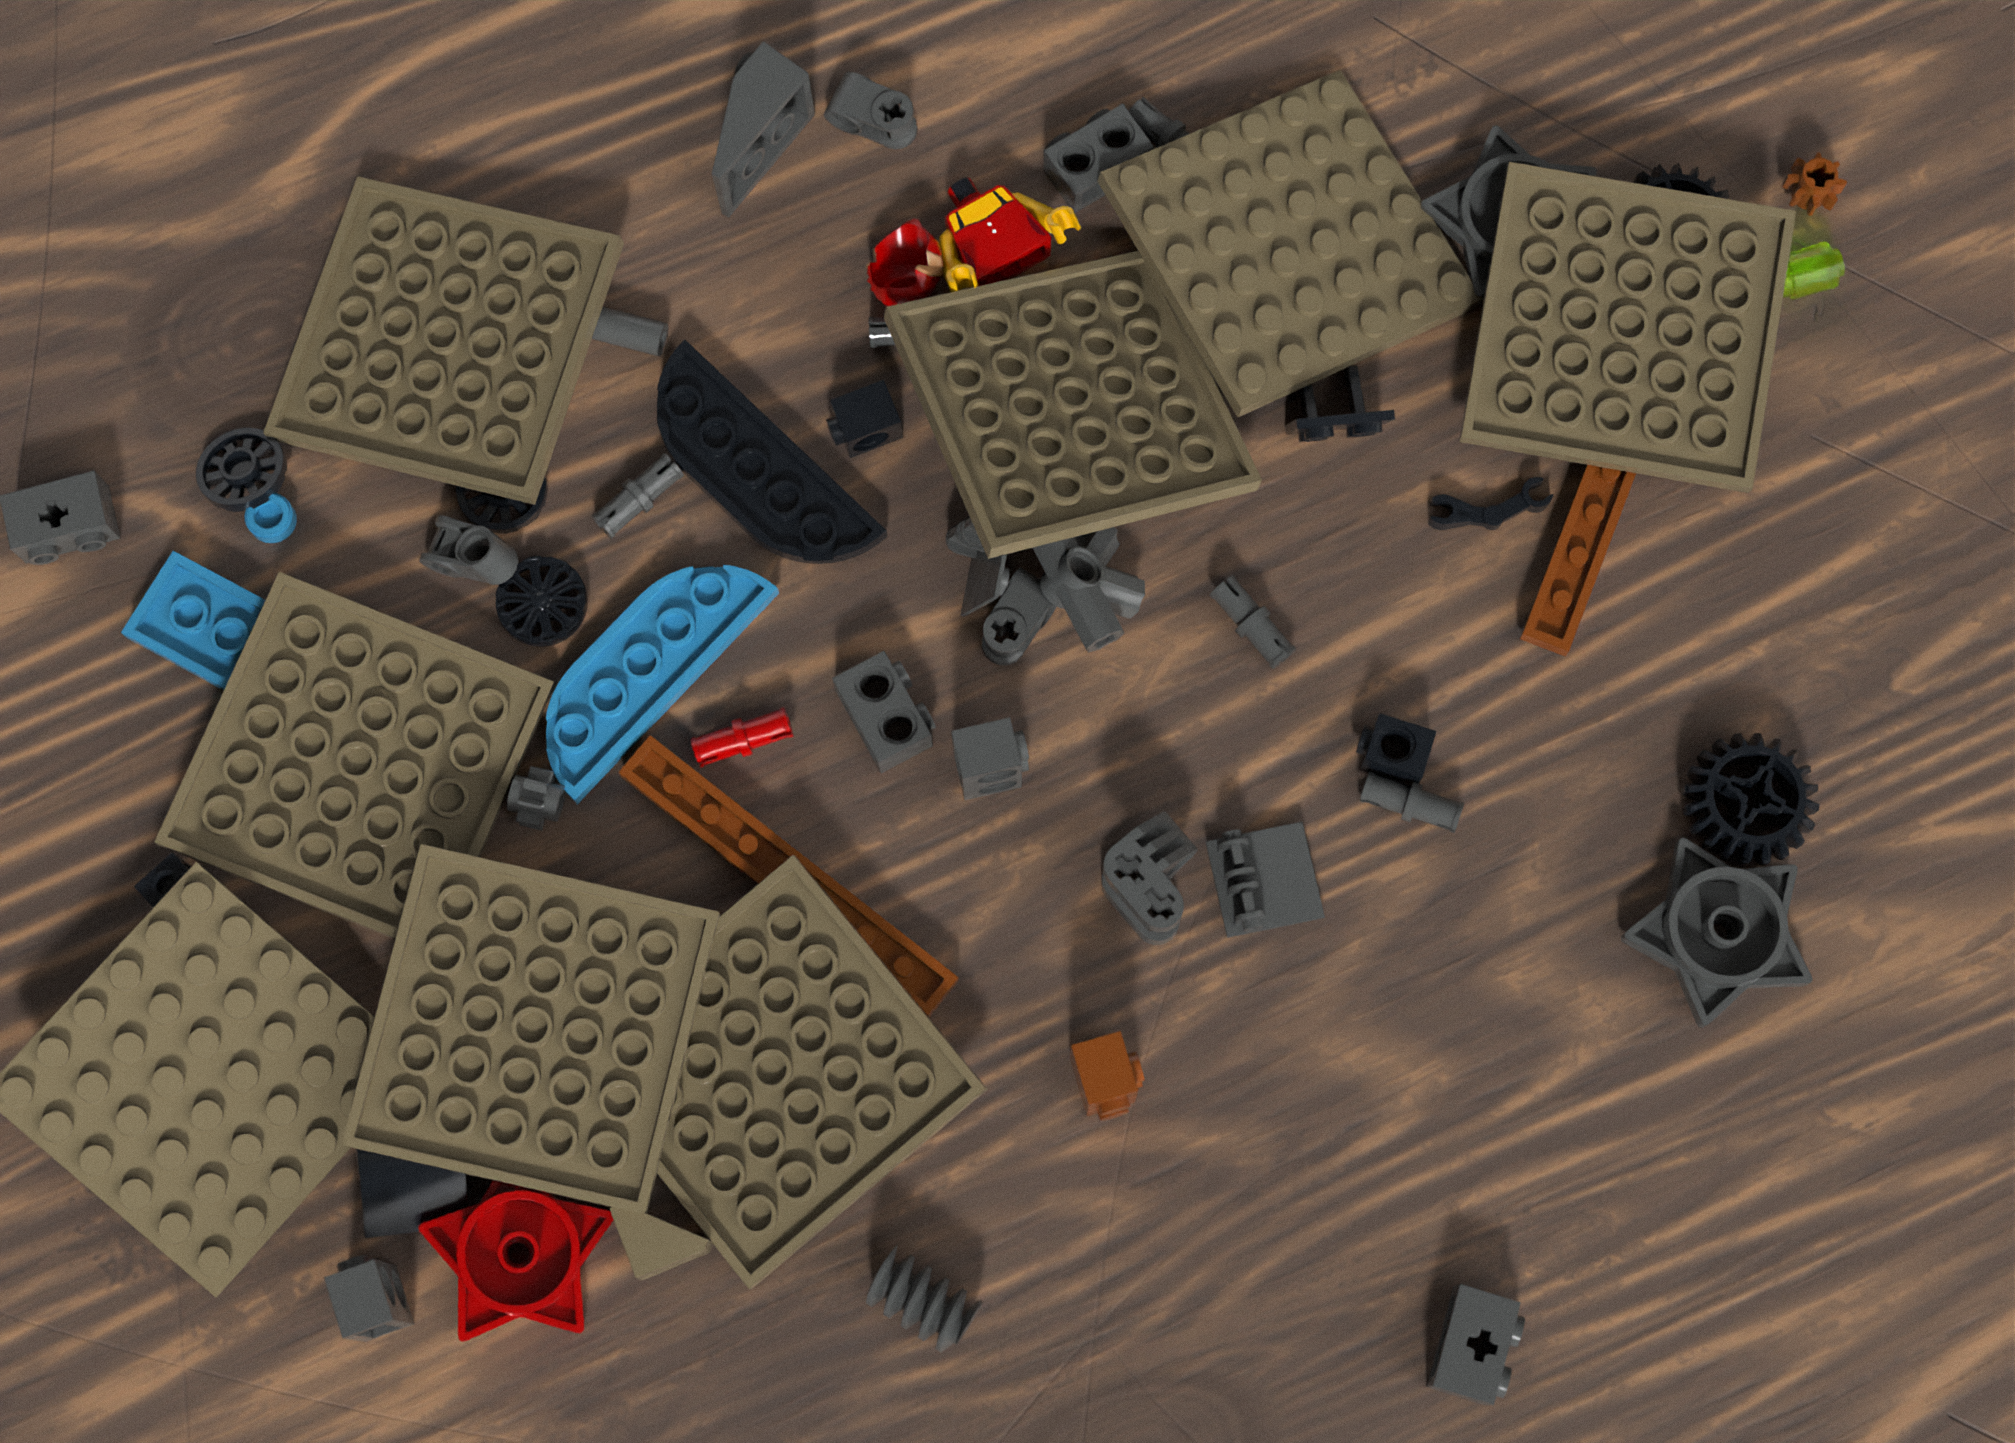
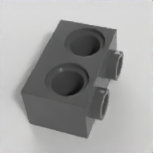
[1043,104,1154,213]
[832,651,936,774]
[951,717,1029,800]
[324,1254,414,1342]

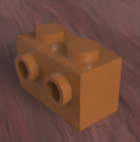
[1070,1031,1145,1121]

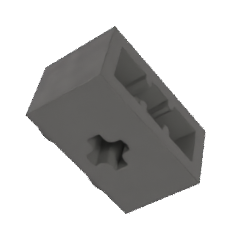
[0,471,121,565]
[1426,1284,1525,1406]

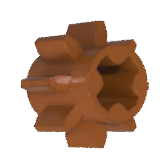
[1782,152,1847,216]

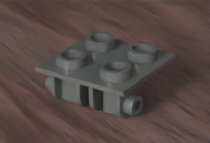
[945,516,1009,617]
[1205,822,1325,938]

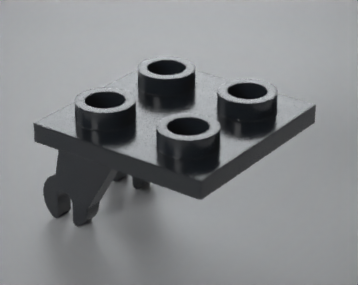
[1285,365,1395,442]

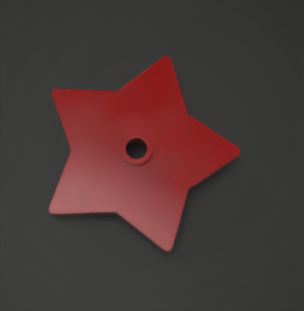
[418,1180,613,1342]

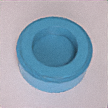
[244,493,297,543]

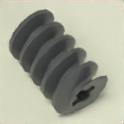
[866,1245,984,1353]

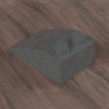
[712,41,815,218]

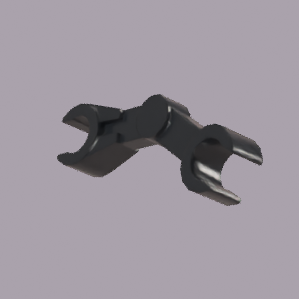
[1428,477,1554,530]

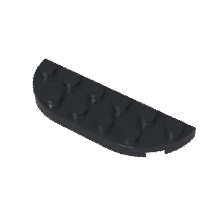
[656,339,888,564]

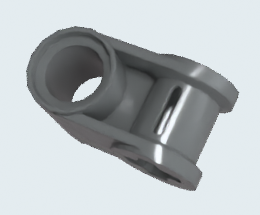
[824,72,918,150]
[419,515,518,585]
[982,567,1057,665]

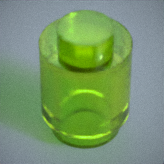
[1783,241,1845,300]

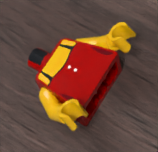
[939,177,1081,292]

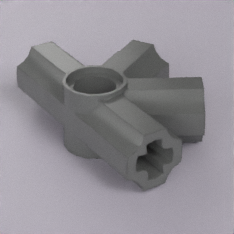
[1033,527,1145,653]

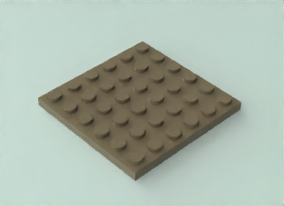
[1097,70,1483,418]
[1459,162,1796,493]
[263,176,624,505]
[884,251,1262,559]
[154,572,555,939]
[341,844,720,1214]
[657,855,988,1289]
[0,862,375,1298]

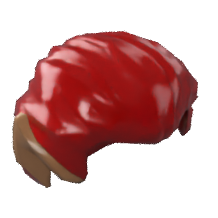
[866,219,944,306]

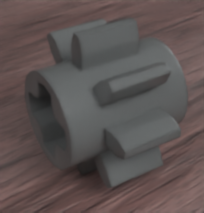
[507,766,566,831]

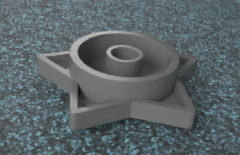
[1421,125,1597,299]
[1621,838,1813,1028]

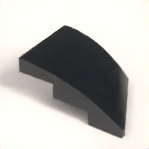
[355,1148,468,1239]

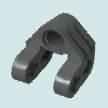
[1101,811,1198,945]

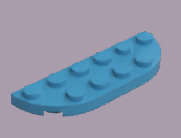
[546,564,779,804]

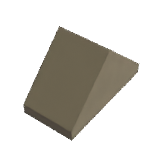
[610,1207,713,1281]

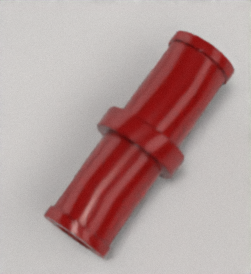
[690,707,794,768]

